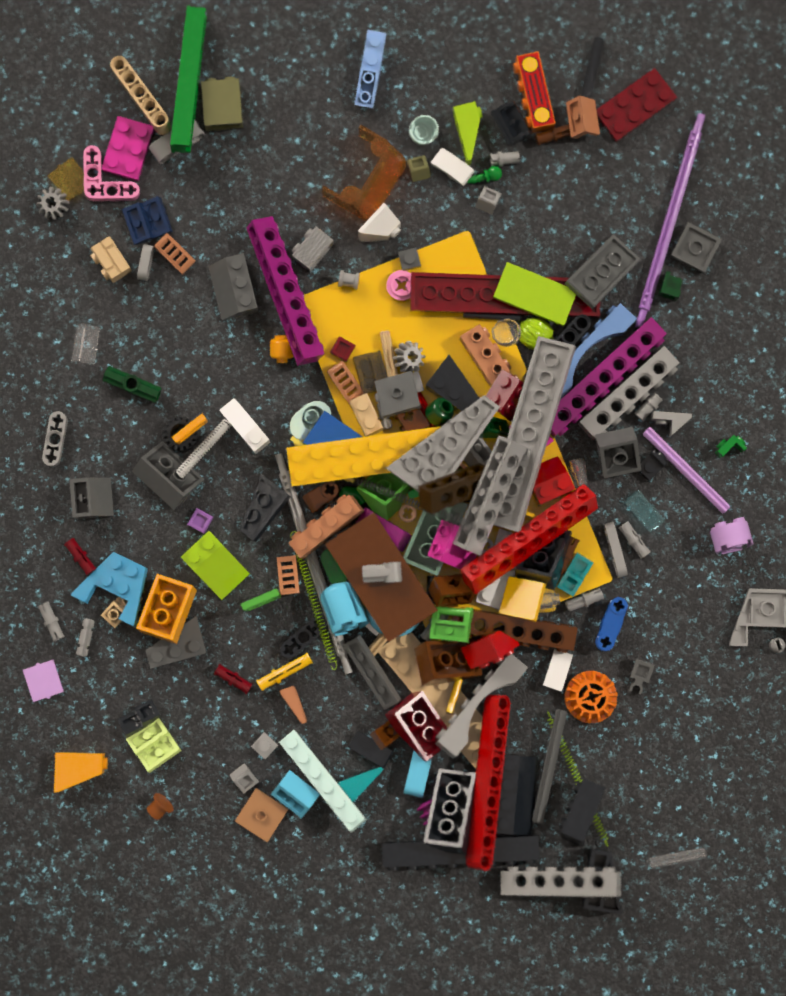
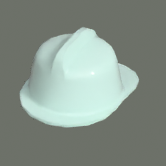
[290,401,331,440]

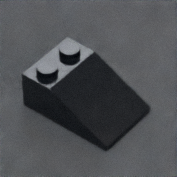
[515,530,572,590]

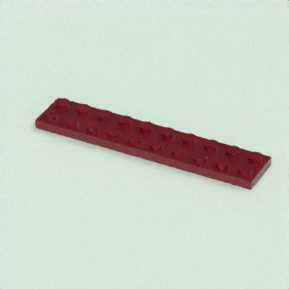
[410,272,600,318]

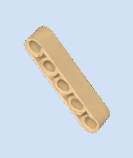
[110,56,172,135]

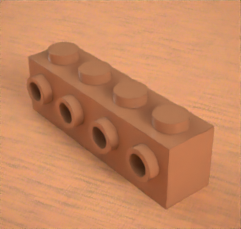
[460,324,519,387]
[289,495,364,559]

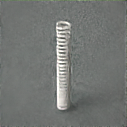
[176,419,232,478]

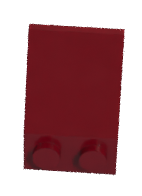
[385,691,447,762]

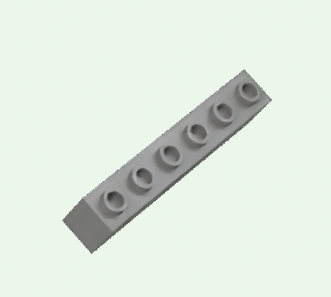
[578,346,680,440]
[452,436,527,555]
[501,867,621,897]

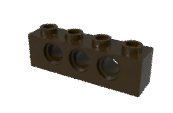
[419,463,485,514]

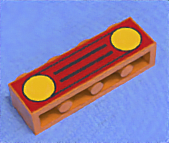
[513,51,555,133]

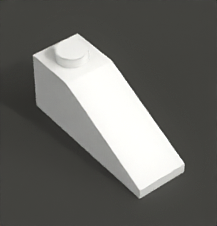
[220,398,270,454]

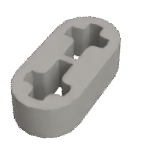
[137,244,154,281]

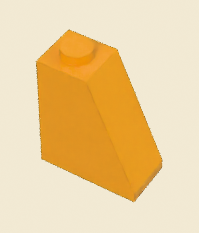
[54,752,108,792]

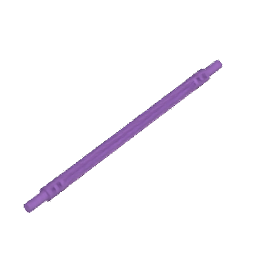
[635,113,705,328]

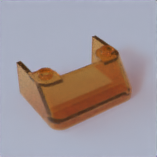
[322,125,406,221]

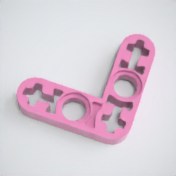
[84,145,140,201]

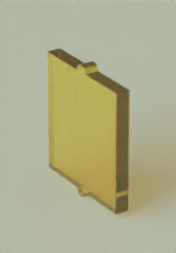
[48,157,84,201]

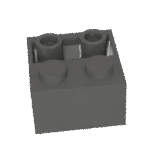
[69,477,114,520]

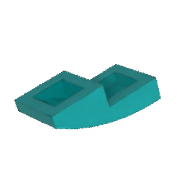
[557,552,594,596]

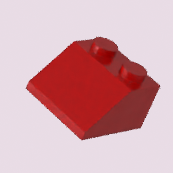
[532,456,575,507]

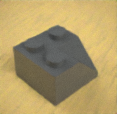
[595,427,641,478]

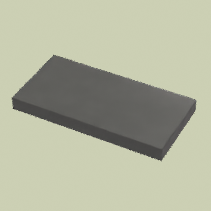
[565,234,641,309]

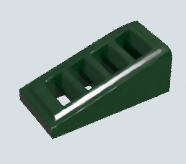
[479,417,510,438]

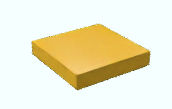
[499,576,546,622]

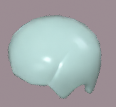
[409,115,439,145]

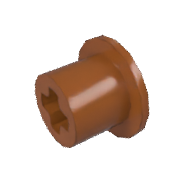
[147,793,174,820]

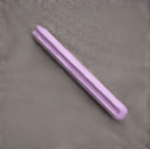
[643,427,730,513]

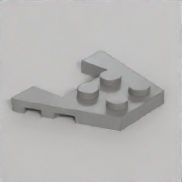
[729,588,786,646]

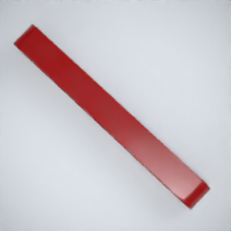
[466,695,510,871]

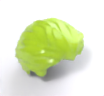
[517,318,553,350]

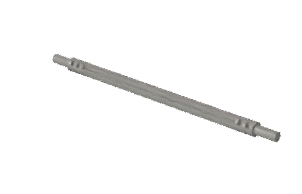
[275,453,352,675]

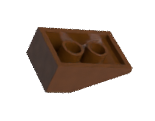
[414,638,483,686]

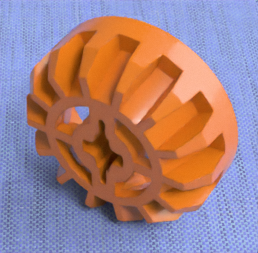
[564,671,618,723]

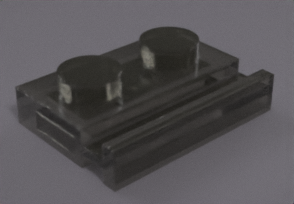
[352,350,388,394]

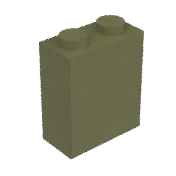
[201,77,243,131]

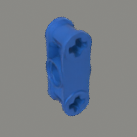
[595,597,628,651]

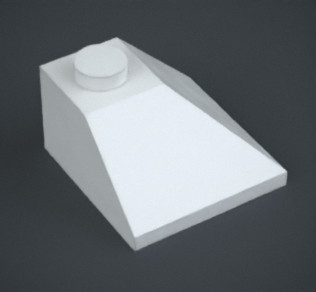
[358,203,401,242]

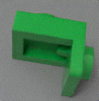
[715,435,747,458]

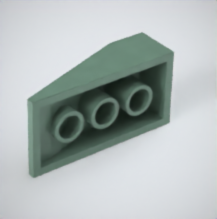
[404,502,468,576]

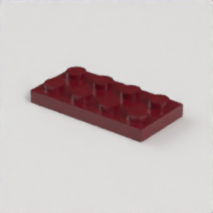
[596,68,677,142]

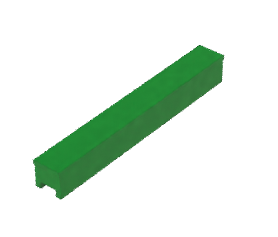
[170,5,207,153]

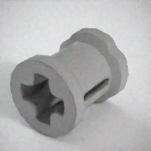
[338,270,360,290]

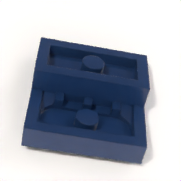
[122,196,173,245]

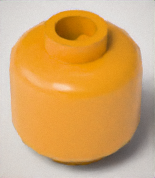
[270,335,294,363]

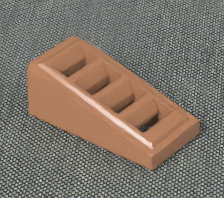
[154,233,196,275]
[327,361,365,404]
[277,555,300,596]
[279,686,307,724]

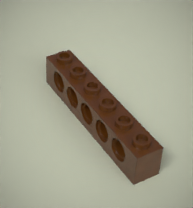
[459,607,578,653]

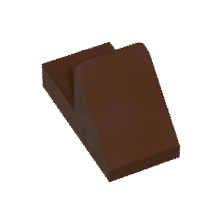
[370,721,400,750]

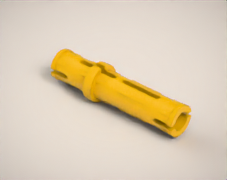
[256,653,313,691]

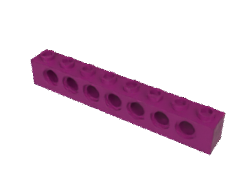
[246,216,324,366]
[550,317,667,438]

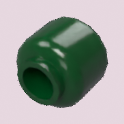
[425,398,454,426]

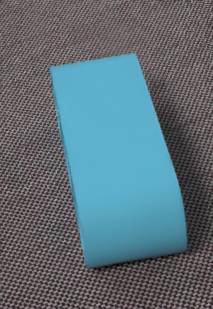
[403,750,432,798]

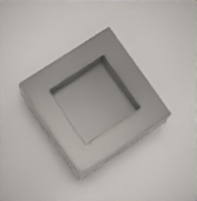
[251,732,278,759]

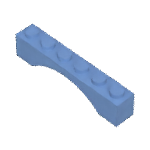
[560,303,637,400]

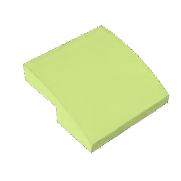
[126,718,181,773]

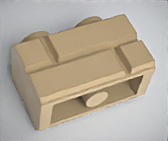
[91,236,132,283]
[349,393,383,437]

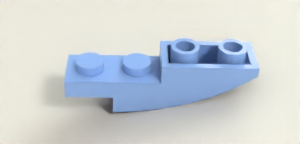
[354,30,386,108]

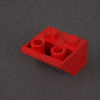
[461,630,520,669]

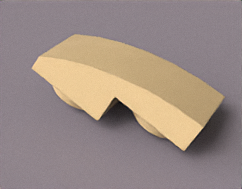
[101,597,143,628]

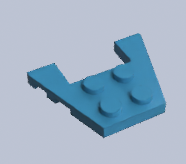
[71,552,148,628]

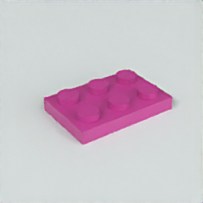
[101,116,154,181]

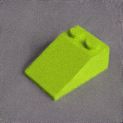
[181,531,250,600]

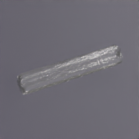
[649,848,707,869]

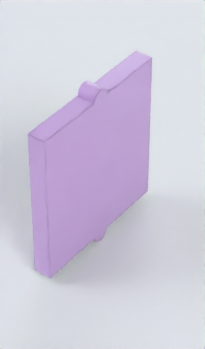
[23,660,64,702]

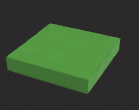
[241,588,281,612]

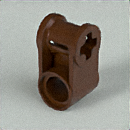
[302,481,339,513]

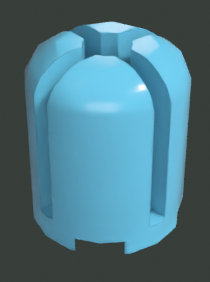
[320,582,369,636]

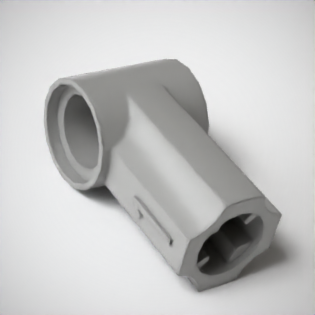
[362,562,402,583]

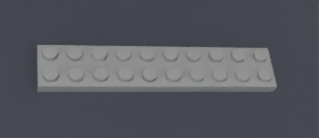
[494,336,576,532]

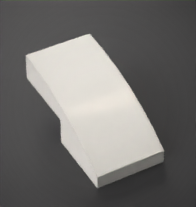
[431,148,474,186]
[543,649,573,691]

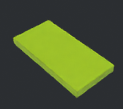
[493,262,576,326]

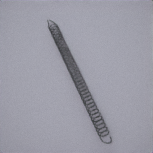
[353,478,482,531]

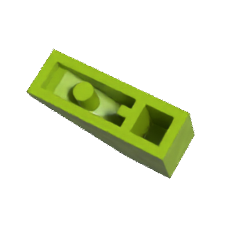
[453,102,482,165]

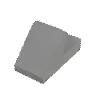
[651,411,692,437]

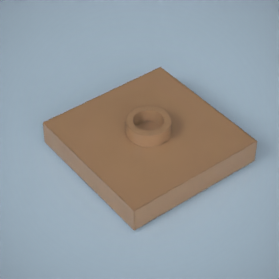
[235,788,288,842]

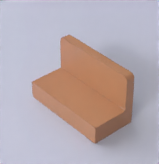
[566,96,600,139]

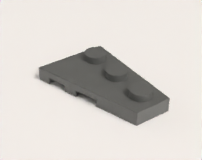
[145,616,207,669]

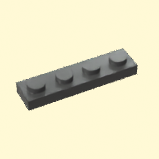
[343,635,402,710]

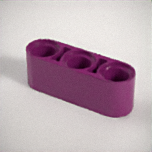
[355,507,412,552]

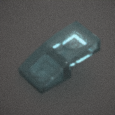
[624,490,665,533]

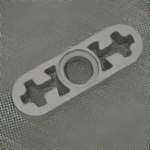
[42,411,68,467]
[603,522,628,578]

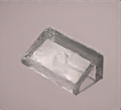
[72,323,100,365]

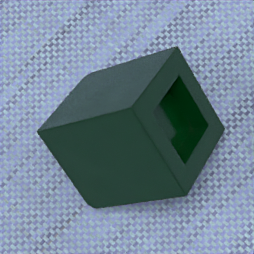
[658,271,683,301]

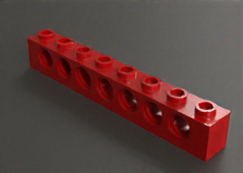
[461,484,598,595]

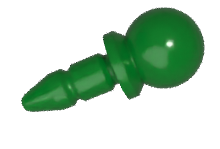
[466,166,502,184]

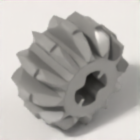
[36,187,69,220]
[392,341,426,372]

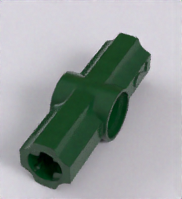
[102,366,162,403]

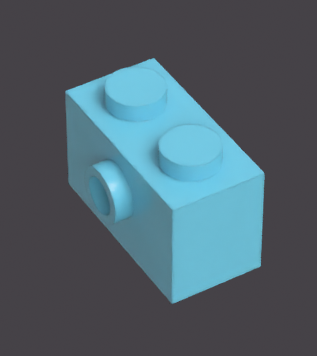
[271,770,320,818]

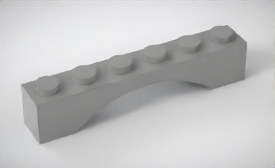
[435,654,528,759]

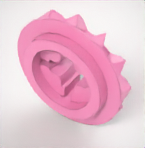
[387,270,411,301]

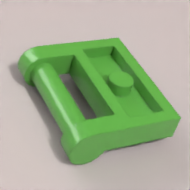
[429,604,473,643]

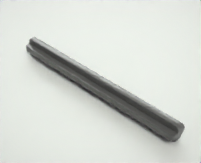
[532,709,567,824]

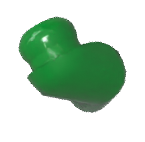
[339,486,366,506]

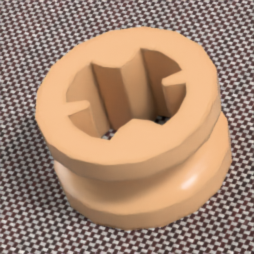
[399,505,416,523]

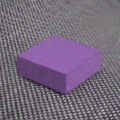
[187,508,214,534]

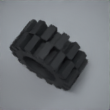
[163,416,199,452]

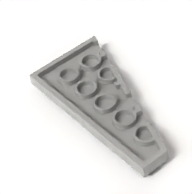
[385,396,500,492]

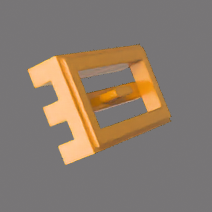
[172,414,207,445]

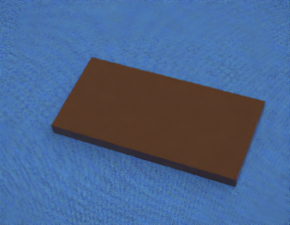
[325,512,438,642]

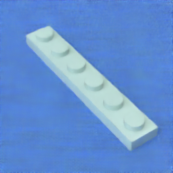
[279,730,367,832]

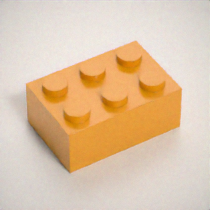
[136,574,197,644]

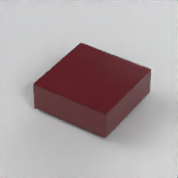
[330,336,356,363]

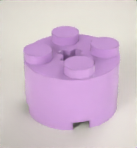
[710,517,754,554]

